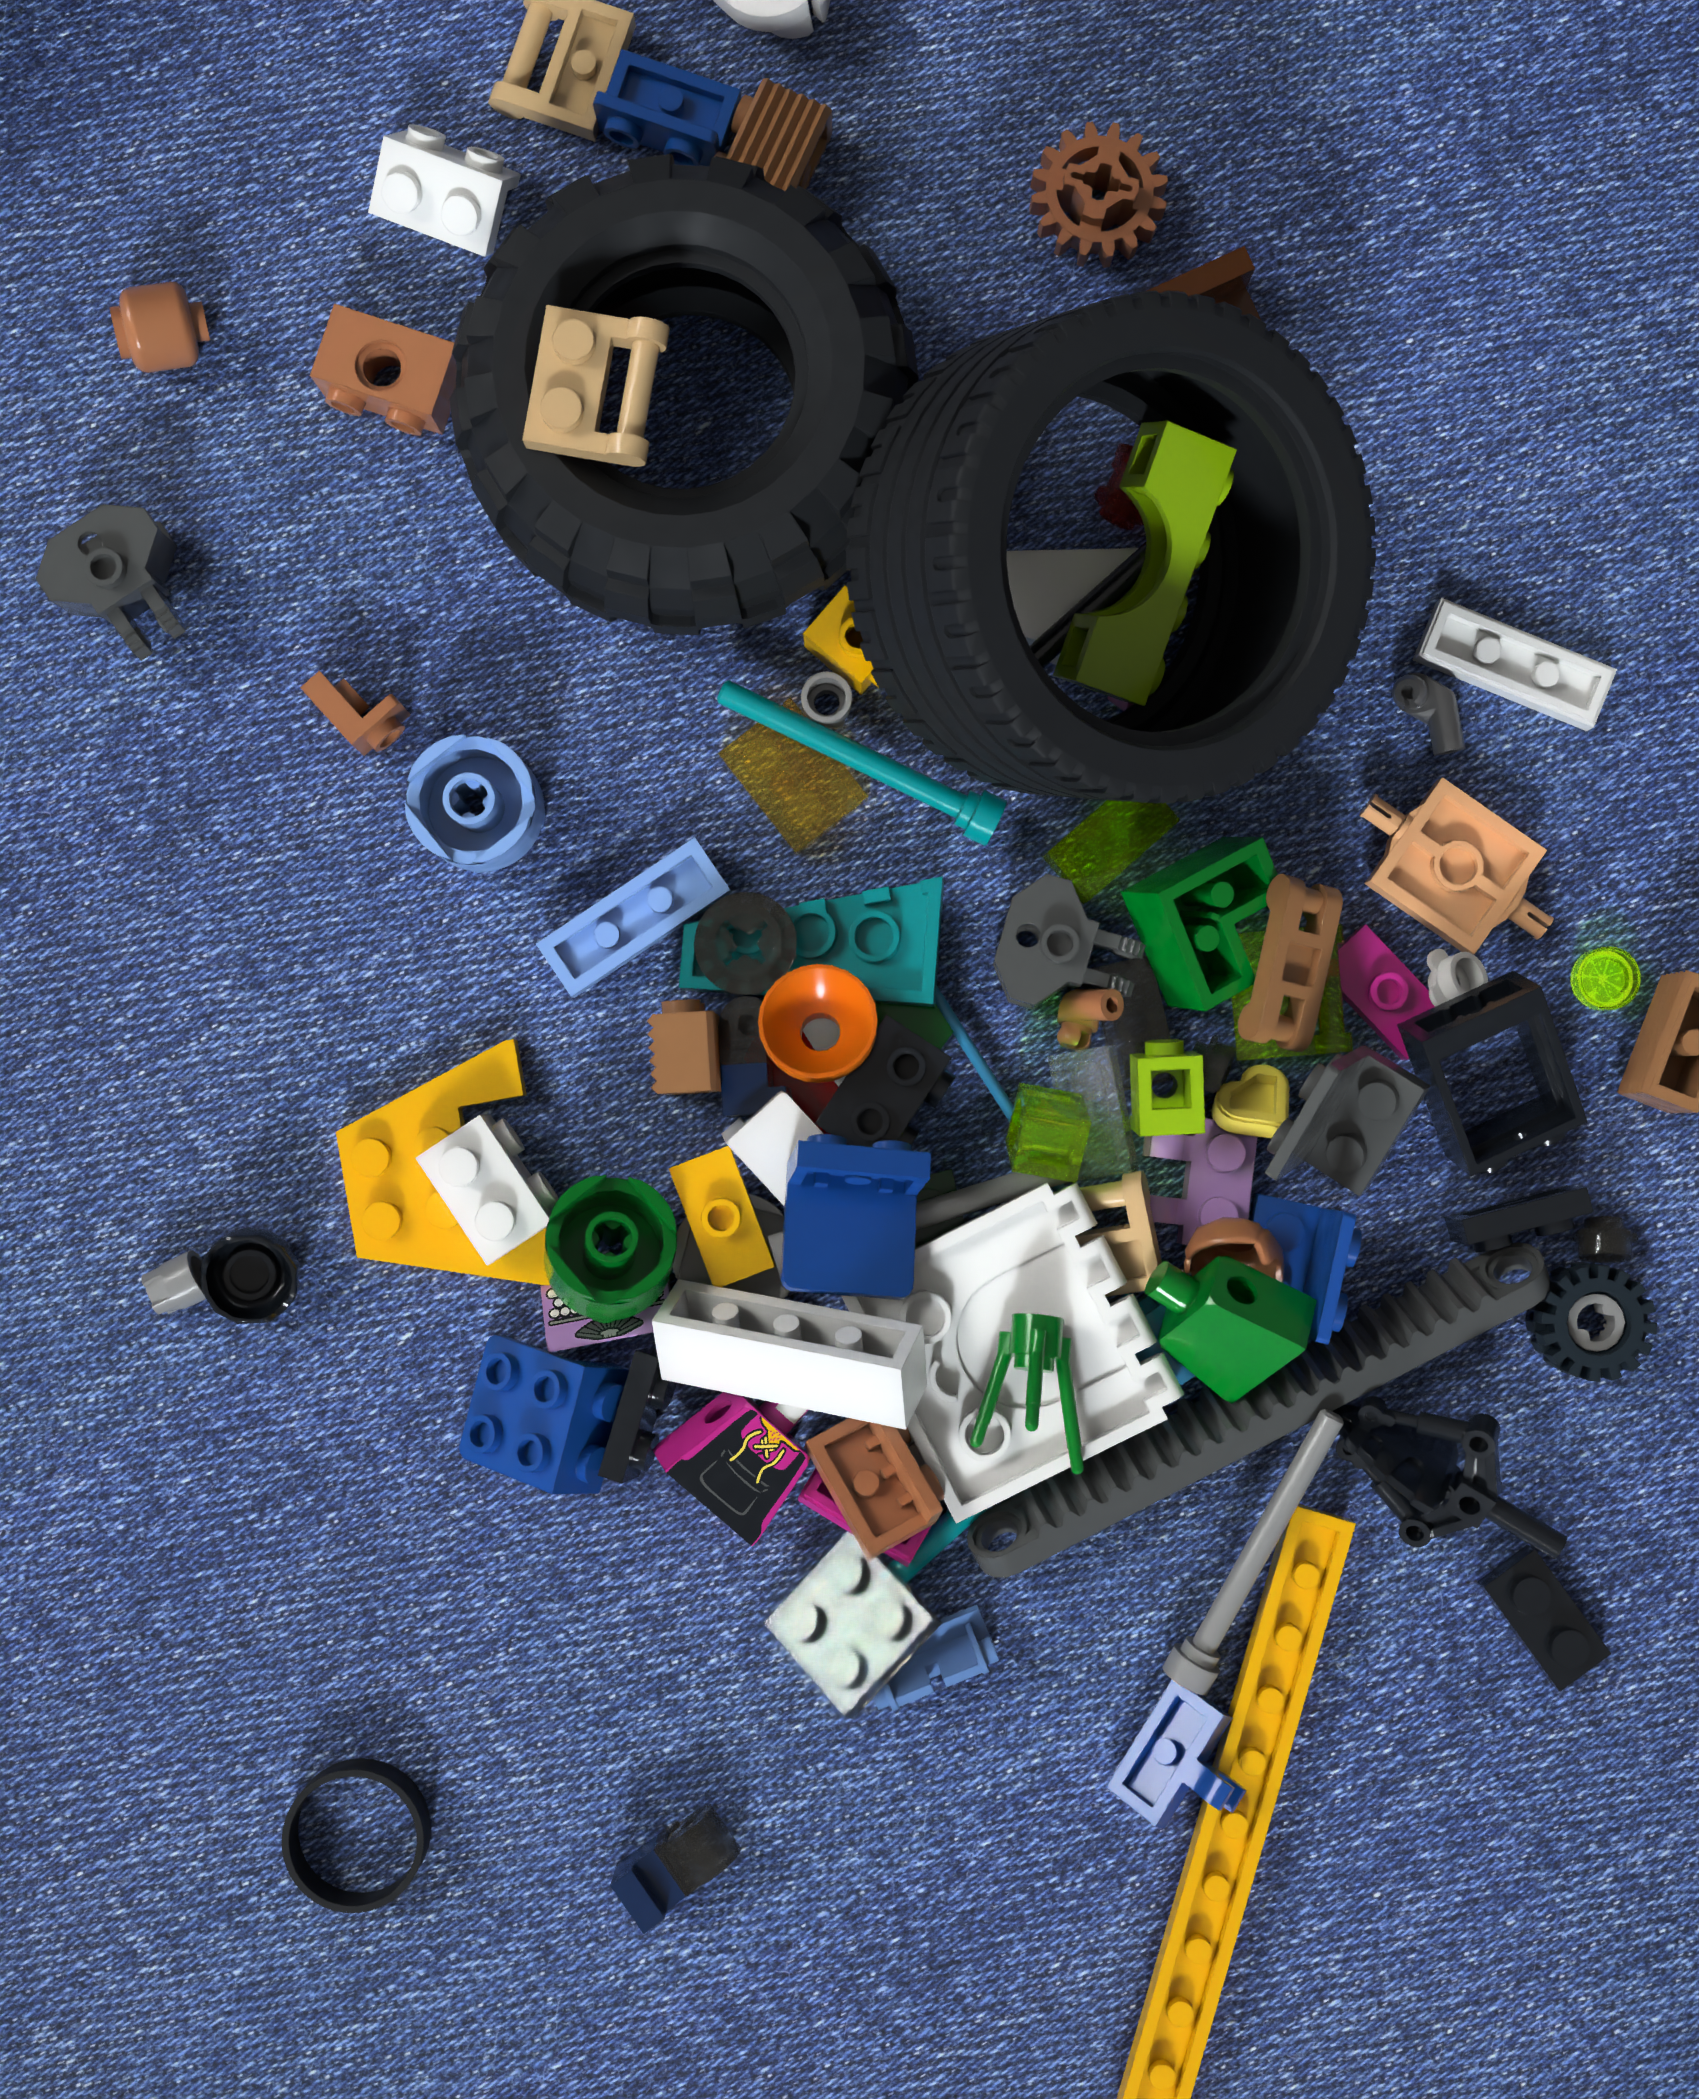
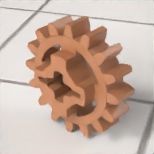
[1029,121,1168,268]

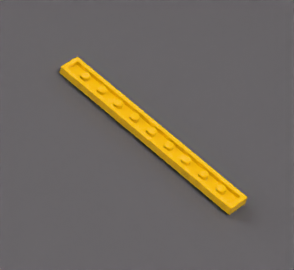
[1116,1504,1356,2099]

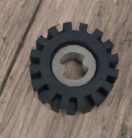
[1525,1262,1657,1382]

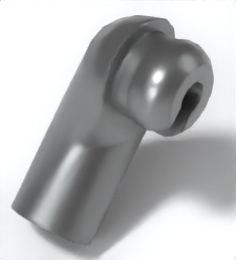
[1392,672,1466,756]

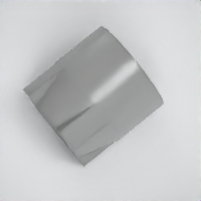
[801,672,852,730]
[141,1250,206,1315]

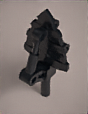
[1332,1396,1568,1559]

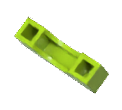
[1053,421,1237,706]

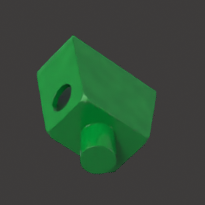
[1145,1256,1317,1404]

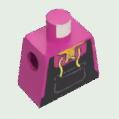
[652,1392,810,1546]

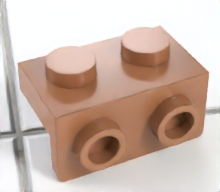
[804,1418,944,1561]

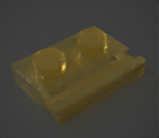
[718,697,868,856]

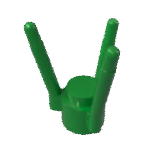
[970,1313,1084,1475]

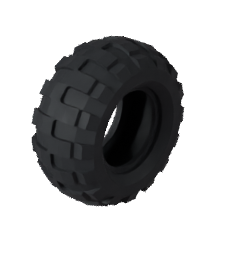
[449,154,919,635]

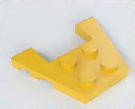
[336,1039,550,1286]

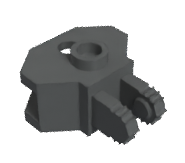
[36,504,187,661]
[993,873,1146,1010]

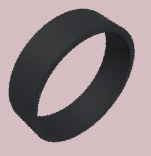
[282,1758,431,1913]

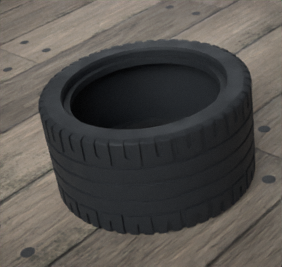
[846,290,1376,803]

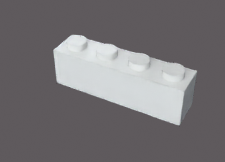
[652,1279,927,1430]

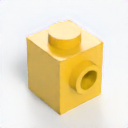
[803,585,880,695]

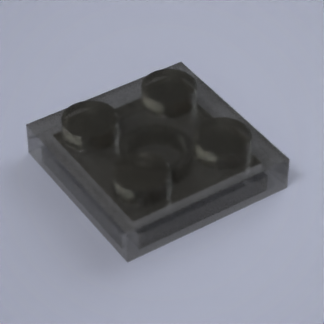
[763,1532,942,1719]

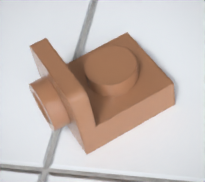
[300,671,410,756]

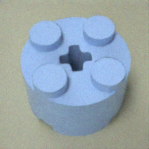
[405,735,546,873]

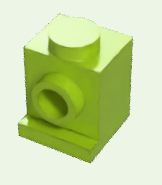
[1129,1039,1205,1137]

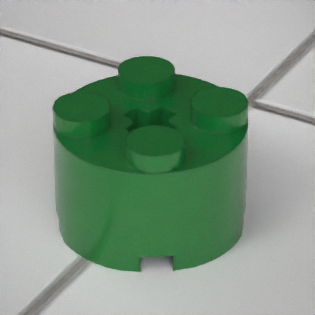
[544,1175,677,1323]

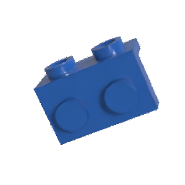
[593,49,741,166]

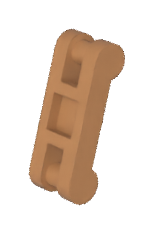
[1238,873,1343,1052]

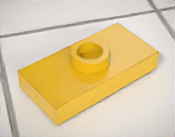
[668,1146,776,1287]

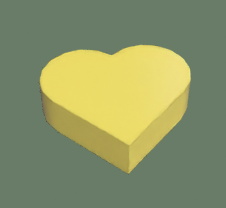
[1211,1064,1290,1139]

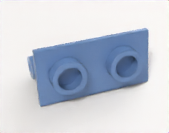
[857,1605,999,1711]

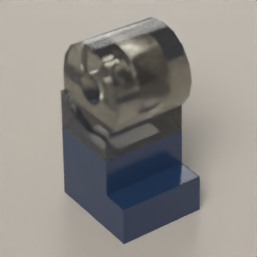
[718,996,792,1118]
[610,1804,742,1934]

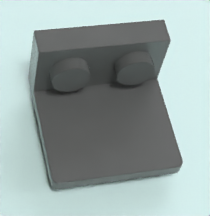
[1265,1045,1431,1196]

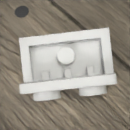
[368,124,521,257]
[416,1115,559,1266]

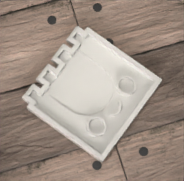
[841,1182,1184,1523]

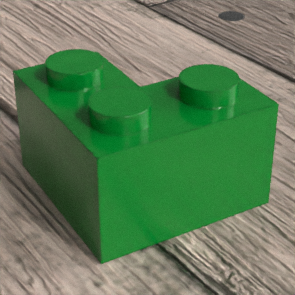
[1121,837,1278,1012]

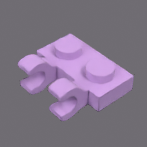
[1142,1118,1258,1245]

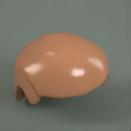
[1184,1217,1285,1283]

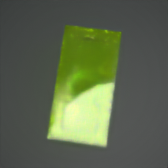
[1042,800,1180,905]

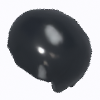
[200,1227,300,1324]

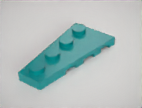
[679,876,944,1007]

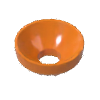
[758,964,878,1083]

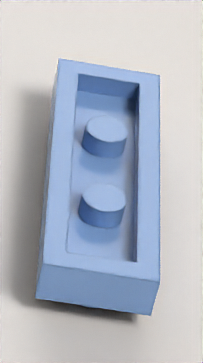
[536,837,732,998]

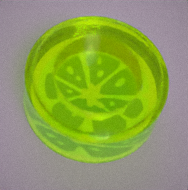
[1570,946,1641,1011]

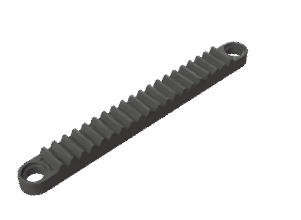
[967,1242,1550,1578]

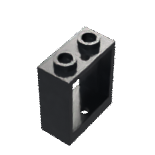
[1397,971,1588,1176]

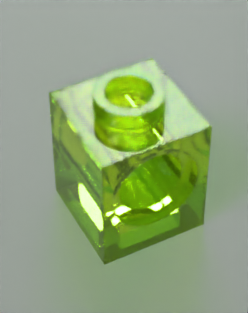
[1005,1083,1092,1183]

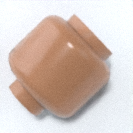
[110,282,210,373]

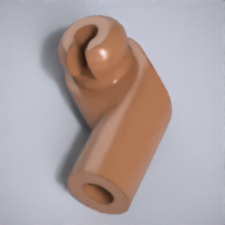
[1057,989,1124,1051]

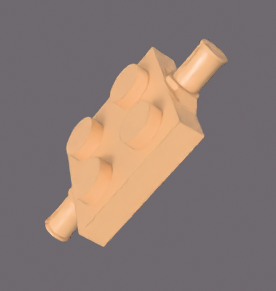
[1359,777,1554,955]

